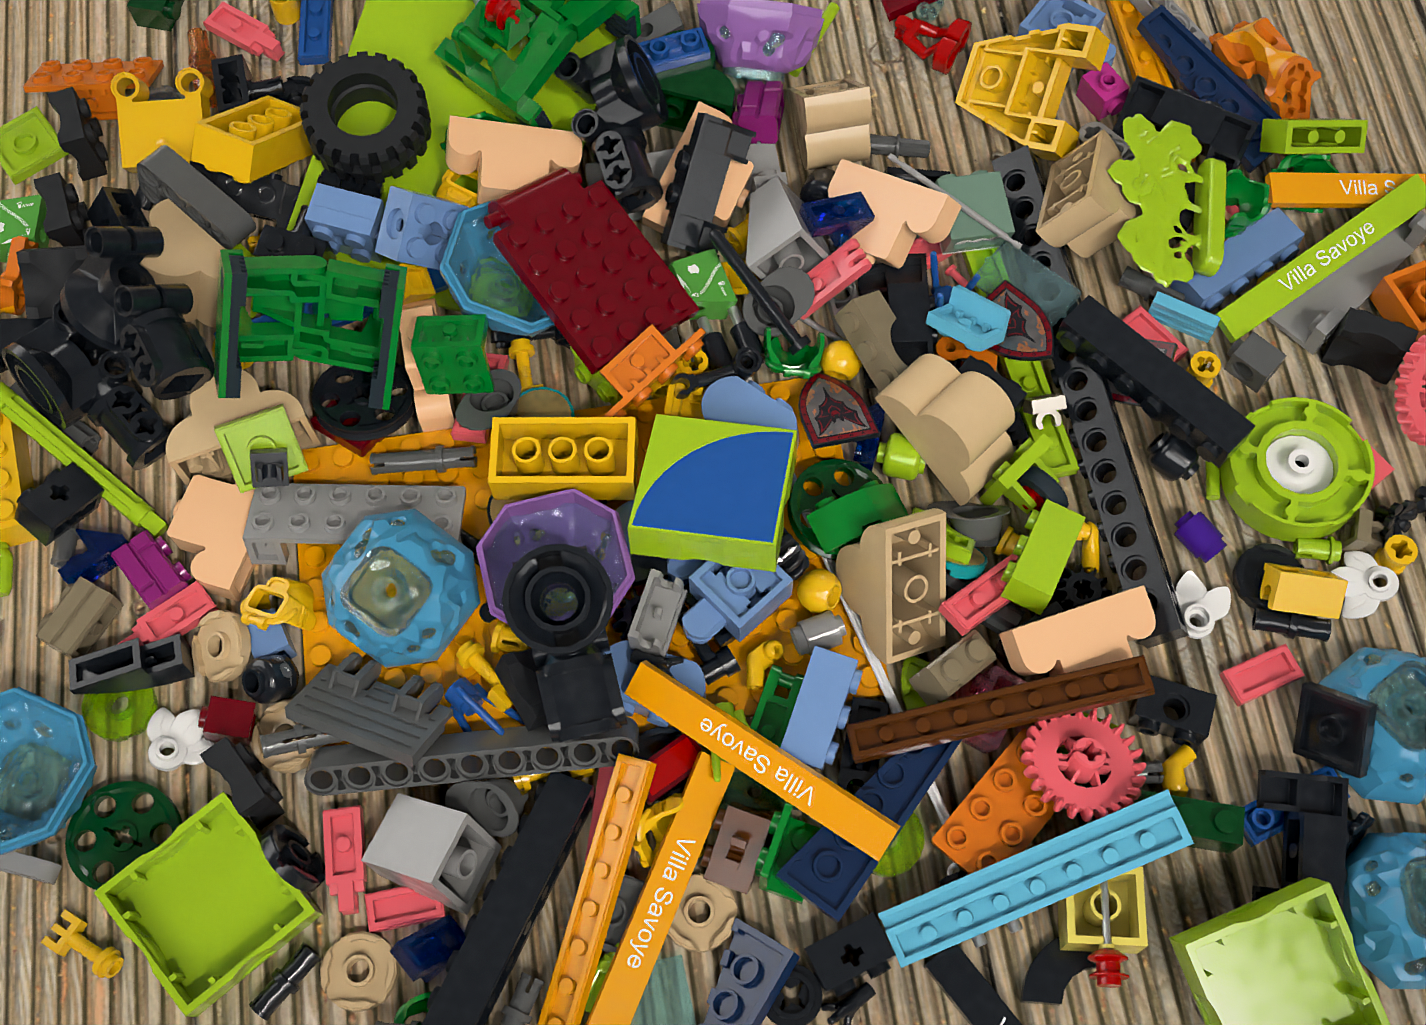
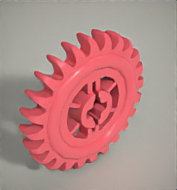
[1394,335,1426,446]
[1020,708,1146,822]

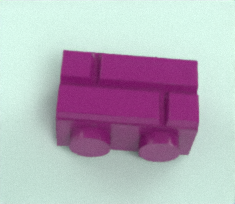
[733,81,785,144]
[111,531,192,610]

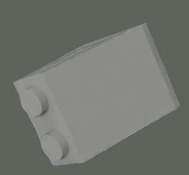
[746,175,831,280]
[361,793,502,915]

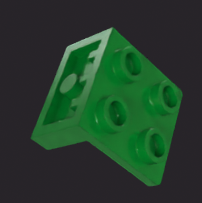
[411,314,495,395]
[755,803,821,905]

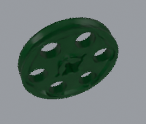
[787,459,883,561]
[65,781,183,890]

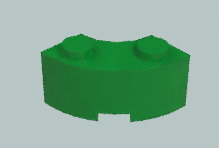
[806,480,909,555]

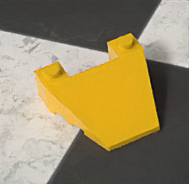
[955,23,1111,161]

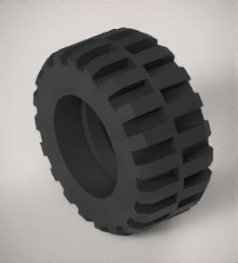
[300,51,432,184]

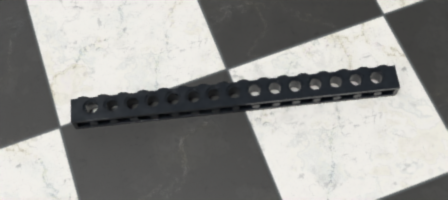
[992,145,1189,649]

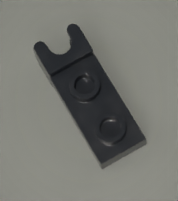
[837,696,889,790]

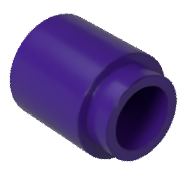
[1174,511,1227,564]

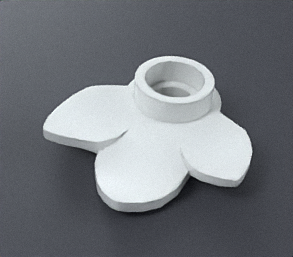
[1331,551,1399,619]
[1175,571,1231,639]
[147,707,214,771]

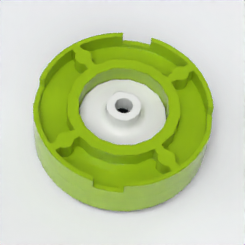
[1220,397,1375,542]

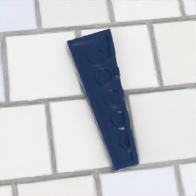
[1137,5,1282,174]
[775,739,962,923]

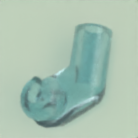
[916,0,944,22]

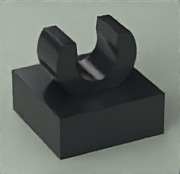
[250,448,289,488]

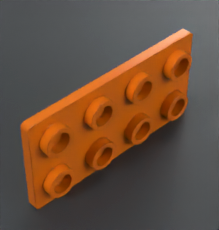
[23,57,164,120]
[599,324,706,417]
[931,728,1078,875]

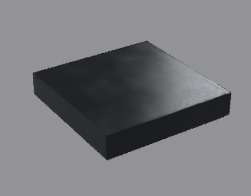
[1293,681,1378,779]

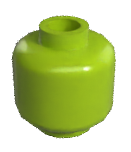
[876,433,925,481]

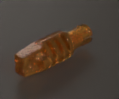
[187,28,217,108]

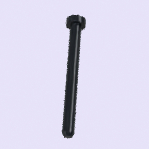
[709,229,811,356]

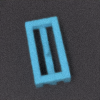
[1148,291,1221,343]

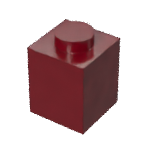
[198,696,258,747]

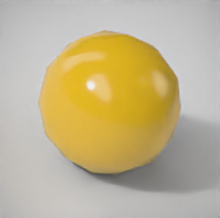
[820,340,862,380]
[797,568,842,614]

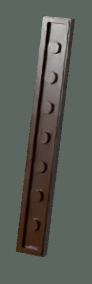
[846,655,1155,764]

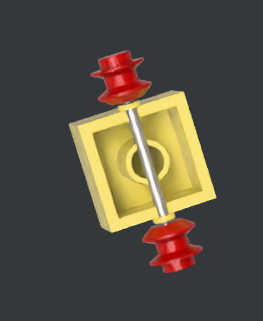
[1057,867,1148,988]

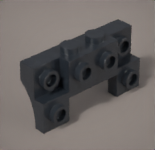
[1112,75,1259,174]
[660,112,756,258]
[190,161,301,230]
[858,253,938,388]
[1252,770,1349,912]

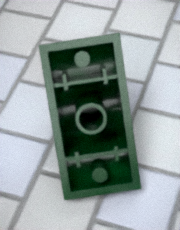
[656,30,735,133]

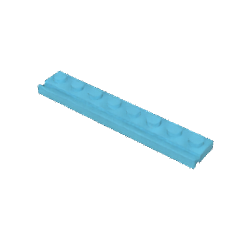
[878,789,1194,968]

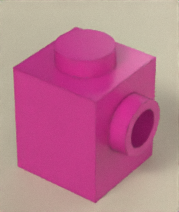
[1076,62,1130,121]

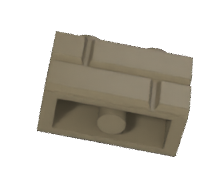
[36,576,124,659]
[909,629,997,706]

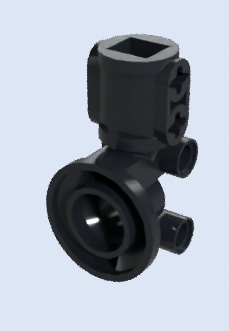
[554,34,669,214]
[60,226,215,400]
[2,300,175,470]
[502,544,628,743]

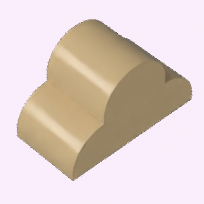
[787,78,872,170]
[1036,129,1142,258]
[140,198,252,328]
[875,354,1015,506]
[166,370,321,487]
[836,508,946,665]

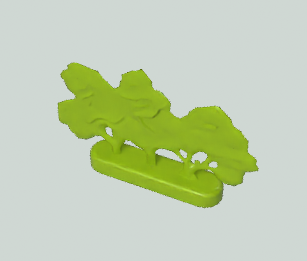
[1107,114,1227,288]

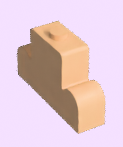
[642,101,754,234]
[445,115,582,205]
[828,159,962,269]
[400,298,456,432]
[167,475,293,602]
[999,585,1156,677]

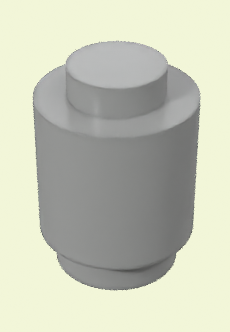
[790,610,847,656]

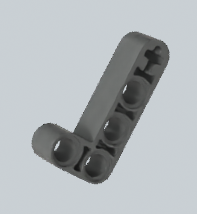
[137,145,256,249]

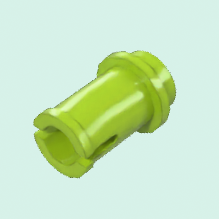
[1292,536,1342,565]

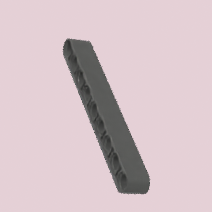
[304,717,639,796]

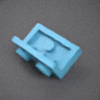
[926,285,1011,352]

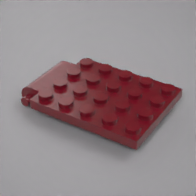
[483,167,700,375]

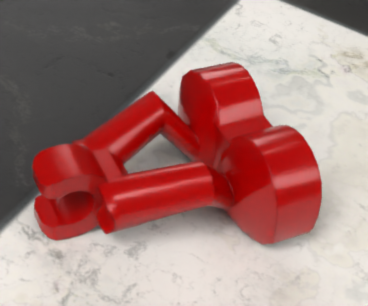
[894,15,972,75]

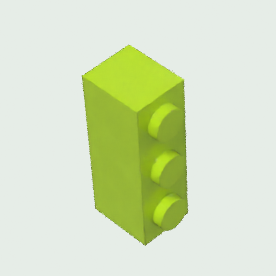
[1260,118,1368,154]
[1000,499,1086,615]

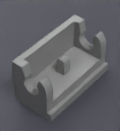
[628,569,688,658]

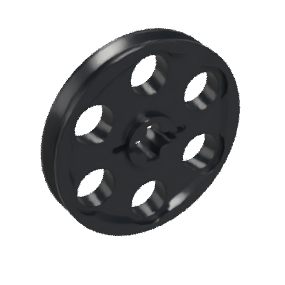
[312,362,415,441]

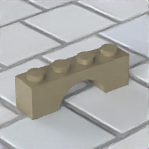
[833,290,908,393]

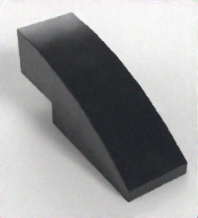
[68,633,195,694]

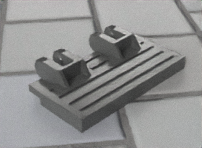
[285,652,453,767]

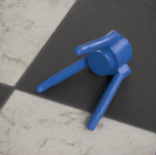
[930,251,981,309]
[444,677,525,735]

